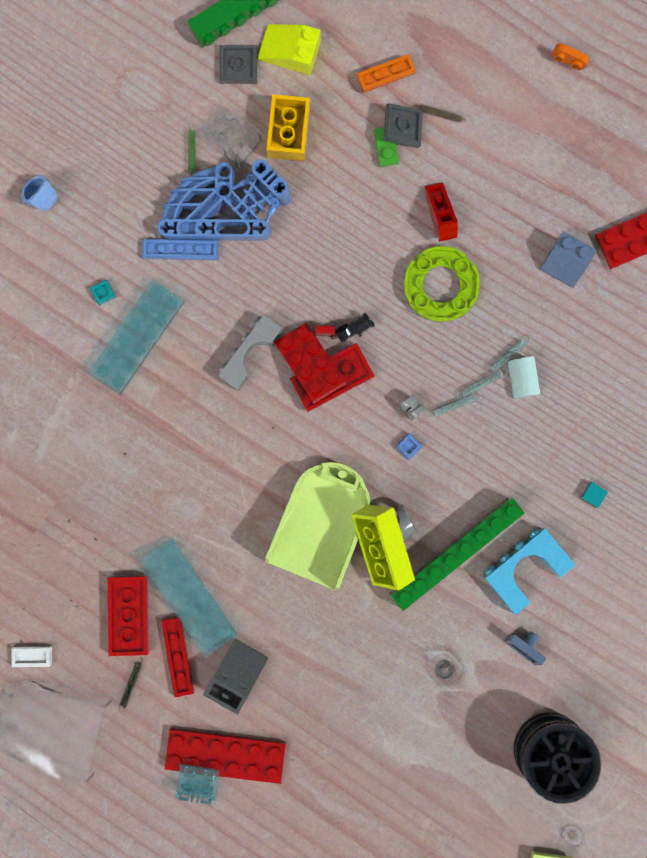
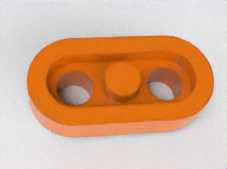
[552,43,589,70]

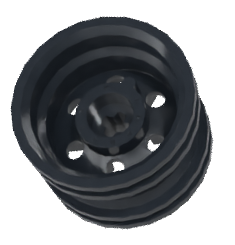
[513,712,601,804]

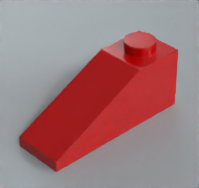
[425,182,458,242]

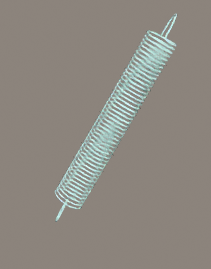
[487,336,531,374]
[457,369,507,399]
[429,393,482,418]

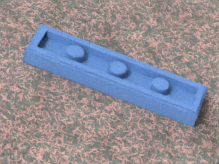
[142,239,219,261]

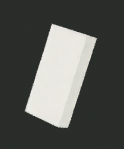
[11,646,52,667]

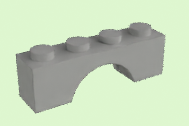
[218,315,283,392]

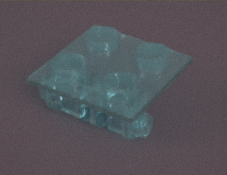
[175,764,220,805]

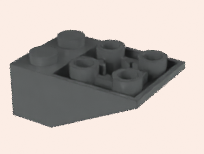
[203,639,268,715]

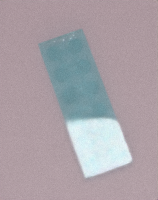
[88,279,185,395]
[140,539,238,658]

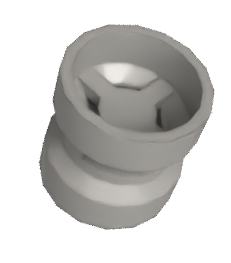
[399,394,426,421]

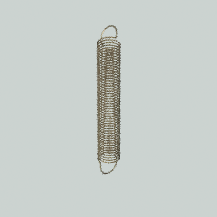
[414,104,466,123]

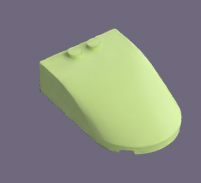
[264,462,370,591]

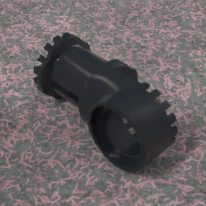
[335,312,375,342]

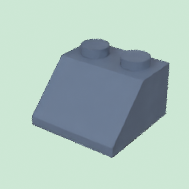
[540,231,597,288]

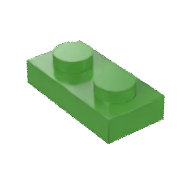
[374,127,399,168]

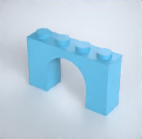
[482,528,575,615]

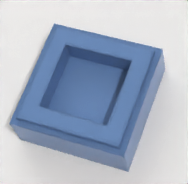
[395,433,423,460]

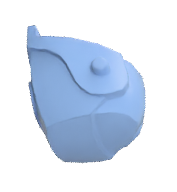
[21,175,58,211]

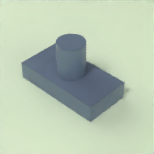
[504,631,546,665]

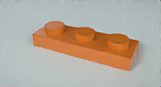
[357,54,416,93]

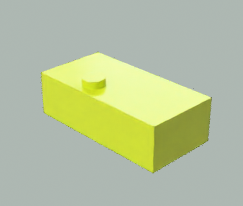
[351,505,415,591]

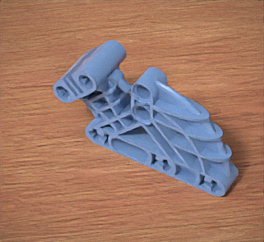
[157,159,292,241]

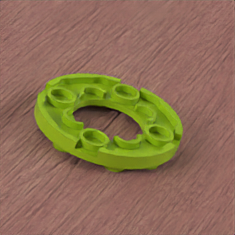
[404,246,480,322]

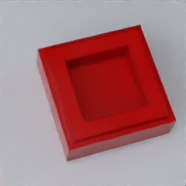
[316,325,335,337]

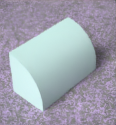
[508,356,540,399]

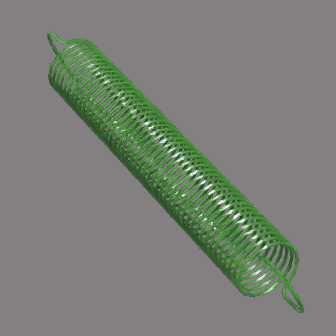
[188,125,196,175]

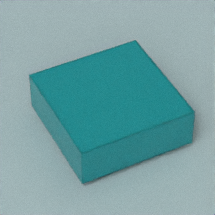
[90,279,116,306]
[580,482,608,508]

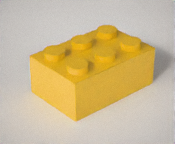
[266,94,311,162]

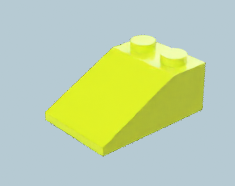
[257,24,321,75]

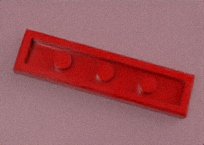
[161,616,195,697]

